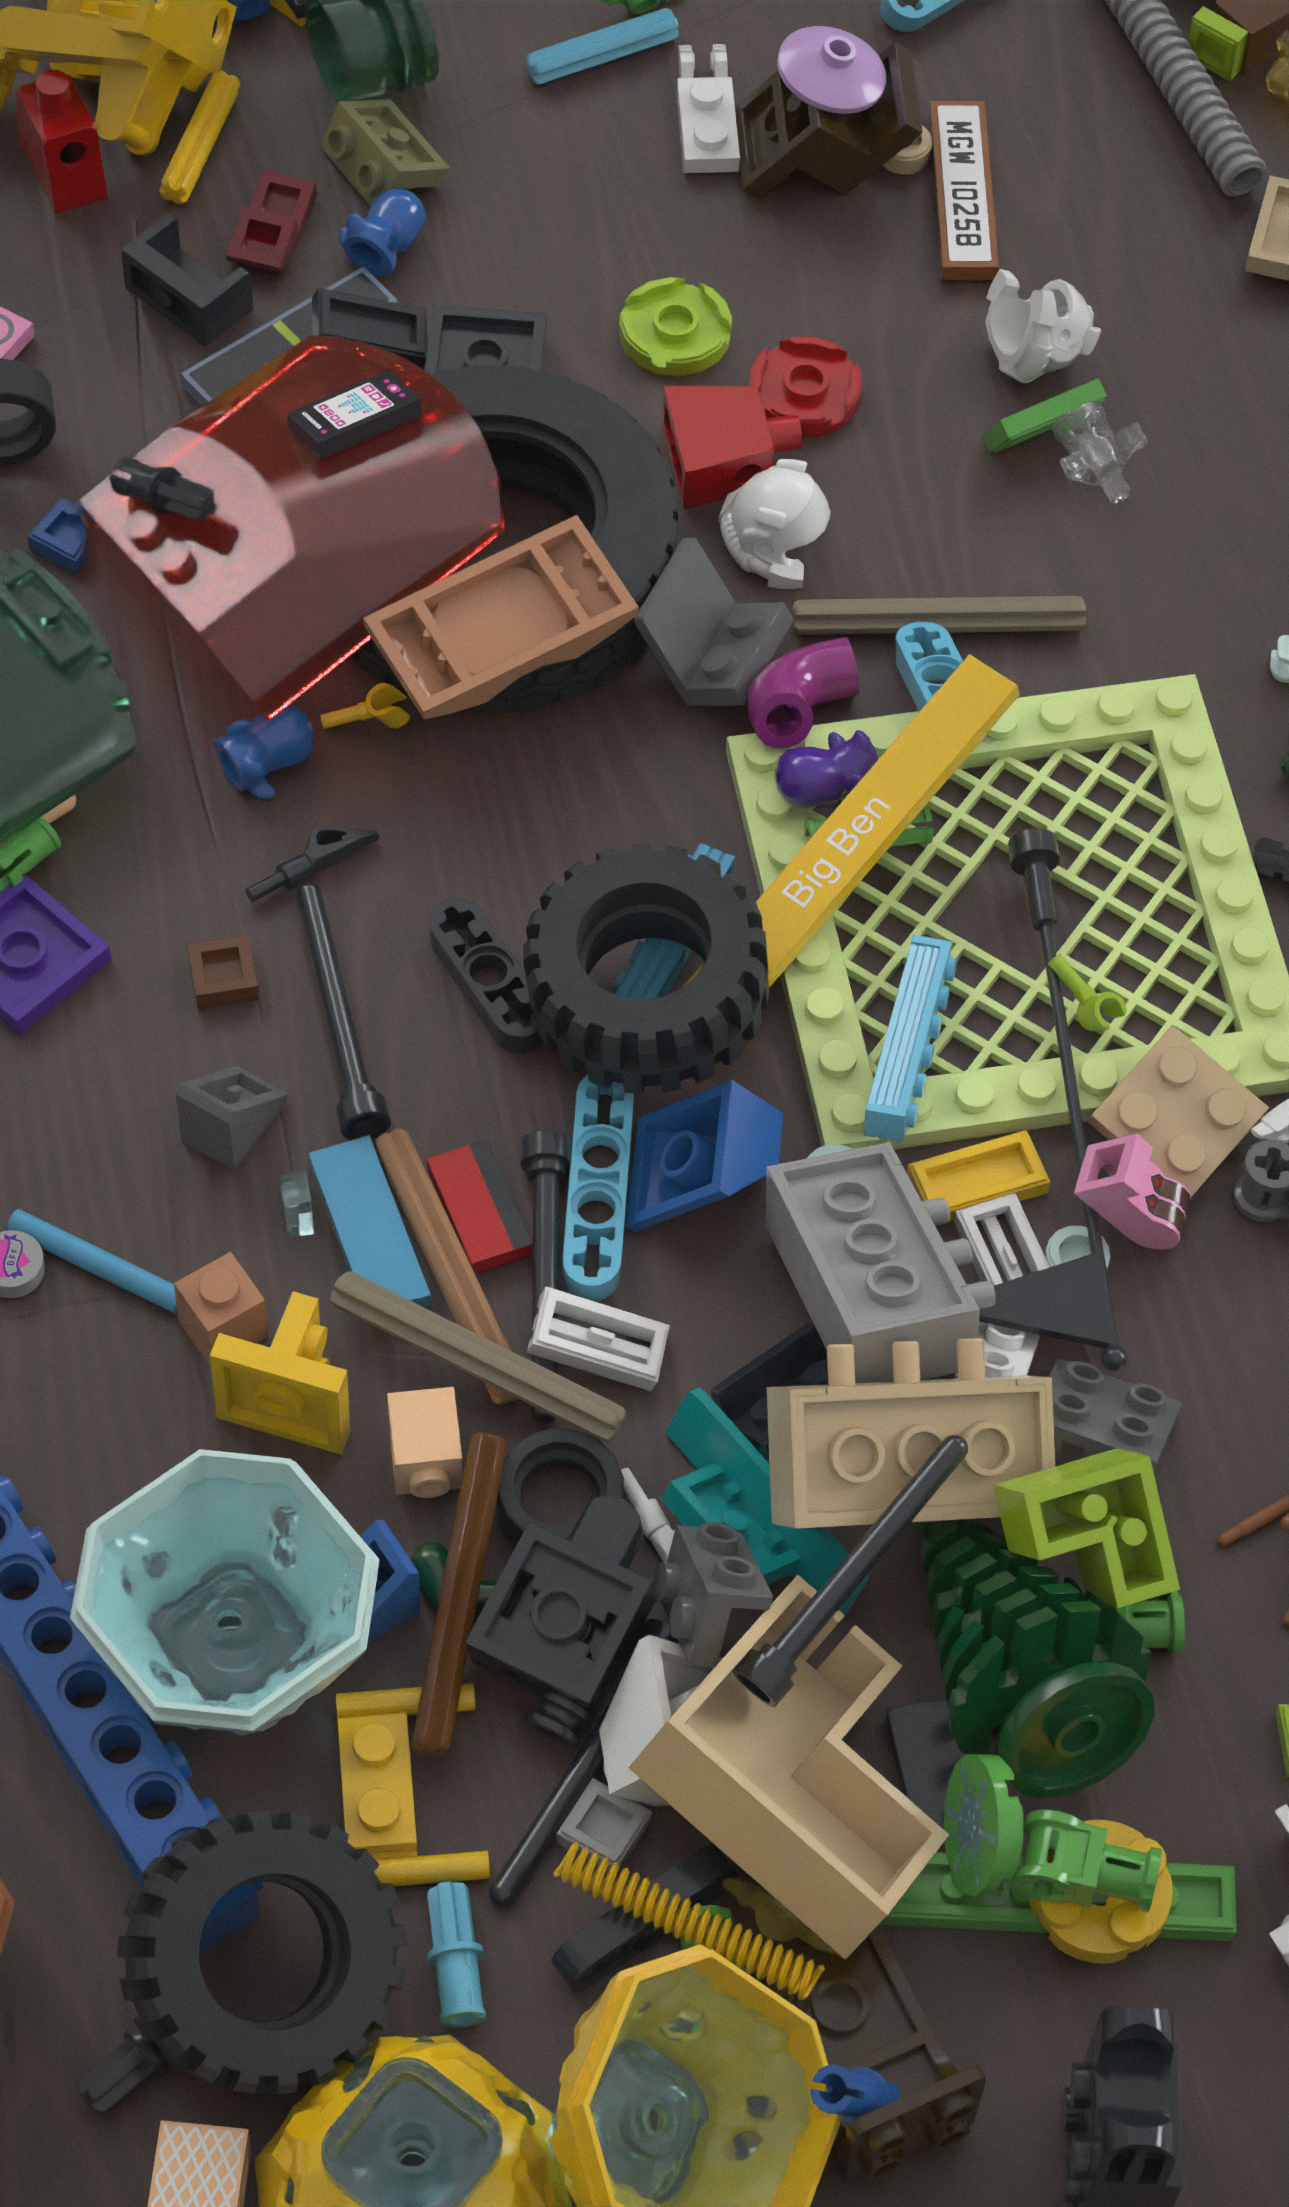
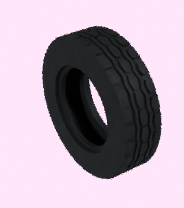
[308,365,678,712]

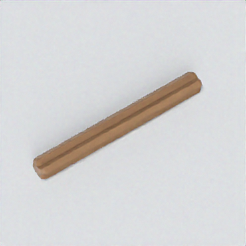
[376,1129,519,1405]

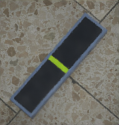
[180,266,398,421]

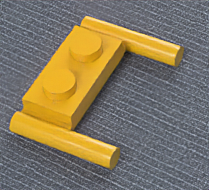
[336,1683,490,1887]

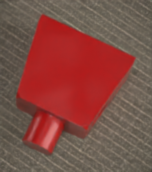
[15,70,108,214]
[662,386,802,509]

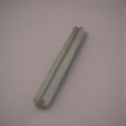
[792,596,1086,635]
[330,1271,626,1442]

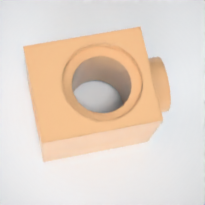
[387,1387,462,1498]

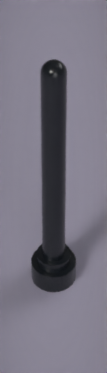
[297,882,391,1140]
[520,1130,572,1424]
[733,1435,968,1707]
[489,1618,680,1907]

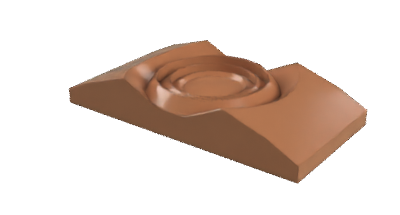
[363,515,639,719]

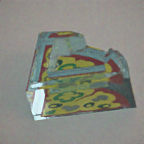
[280,1170,314,1237]

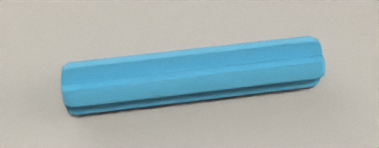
[526,8,679,85]

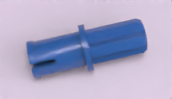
[810,2065,900,2124]

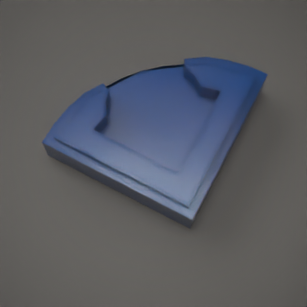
[27,498,88,574]

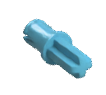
[427,1881,486,2028]

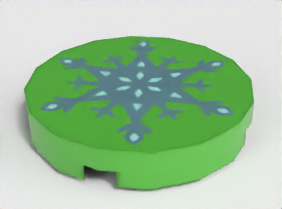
[944,1754,1023,1897]

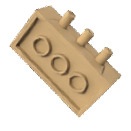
[767,1338,1055,1529]

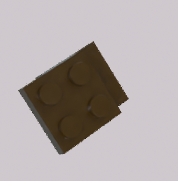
[735,42,923,199]

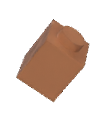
[174,1251,269,1367]

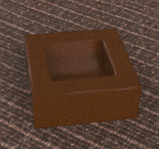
[186,934,259,1009]

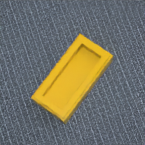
[907,1130,1051,1226]

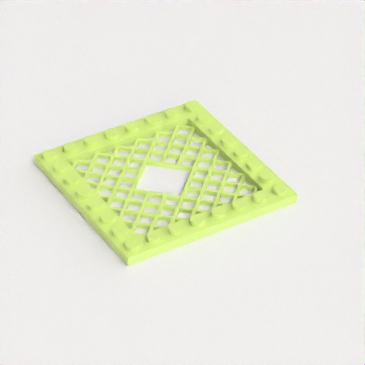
[726,674,1289,1150]

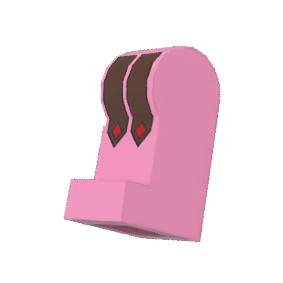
[1074,1134,1191,1250]

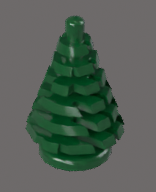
[916,1519,1155,1798]

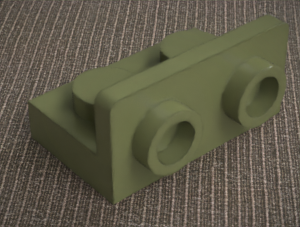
[321,99,450,206]

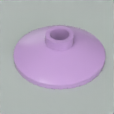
[777,26,886,114]

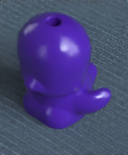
[774,730,878,808]

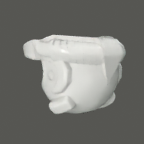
[985,269,1101,383]
[718,459,831,589]

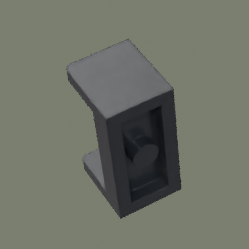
[121,214,253,347]

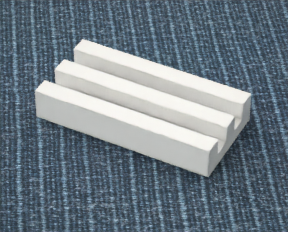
[954,1193,1050,1286]
[527,1287,670,1391]

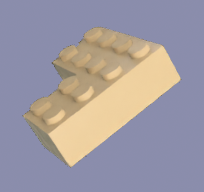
[628,1575,949,1959]

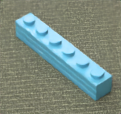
[864,935,957,1142]

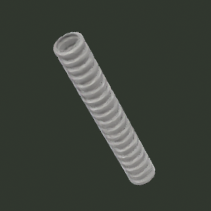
[1104,0,1267,197]

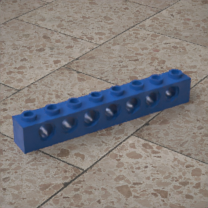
[0,1474,263,1954]

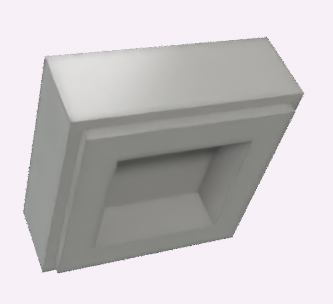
[556,1778,653,1876]

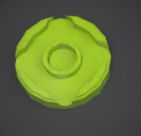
[619,277,732,377]

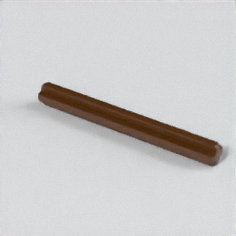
[411,1432,507,1757]

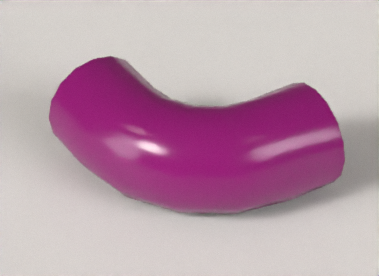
[748,637,860,749]

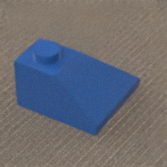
[625,1080,783,1233]

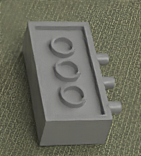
[765,1142,996,1383]

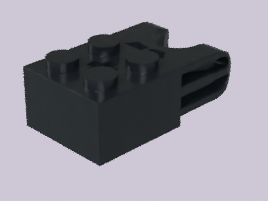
[1062,2006,1182,2207]

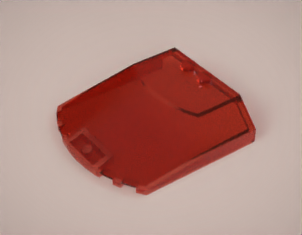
[74,335,505,720]

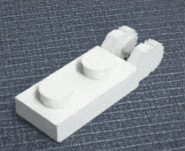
[676,44,740,173]

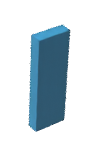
[308,1135,431,1308]

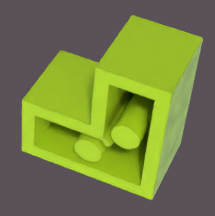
[993,1448,1180,1608]

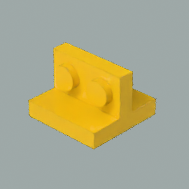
[210,1291,351,1455]

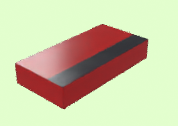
[427,1139,532,1274]

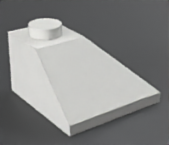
[599,1635,723,1807]

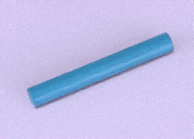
[7,1209,177,1314]

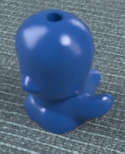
[338,188,426,276]
[213,704,314,799]

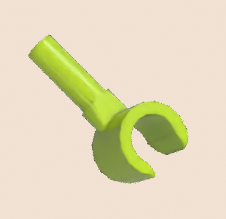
[1048,953,1127,1031]

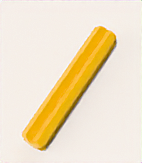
[159,70,240,205]

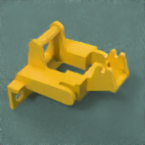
[0,0,237,156]

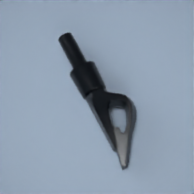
[245,827,380,902]

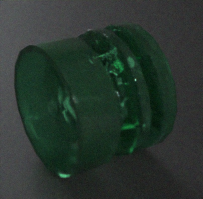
[305,0,439,104]

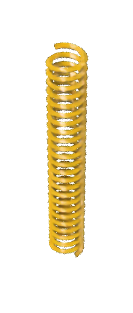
[553,1842,825,2001]

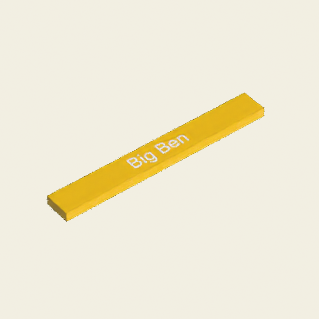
[683,654,1020,988]

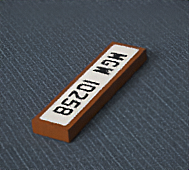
[928,101,999,280]

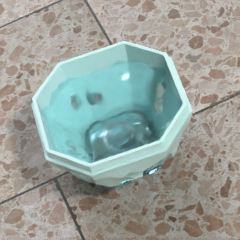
[70,1449,380,1736]

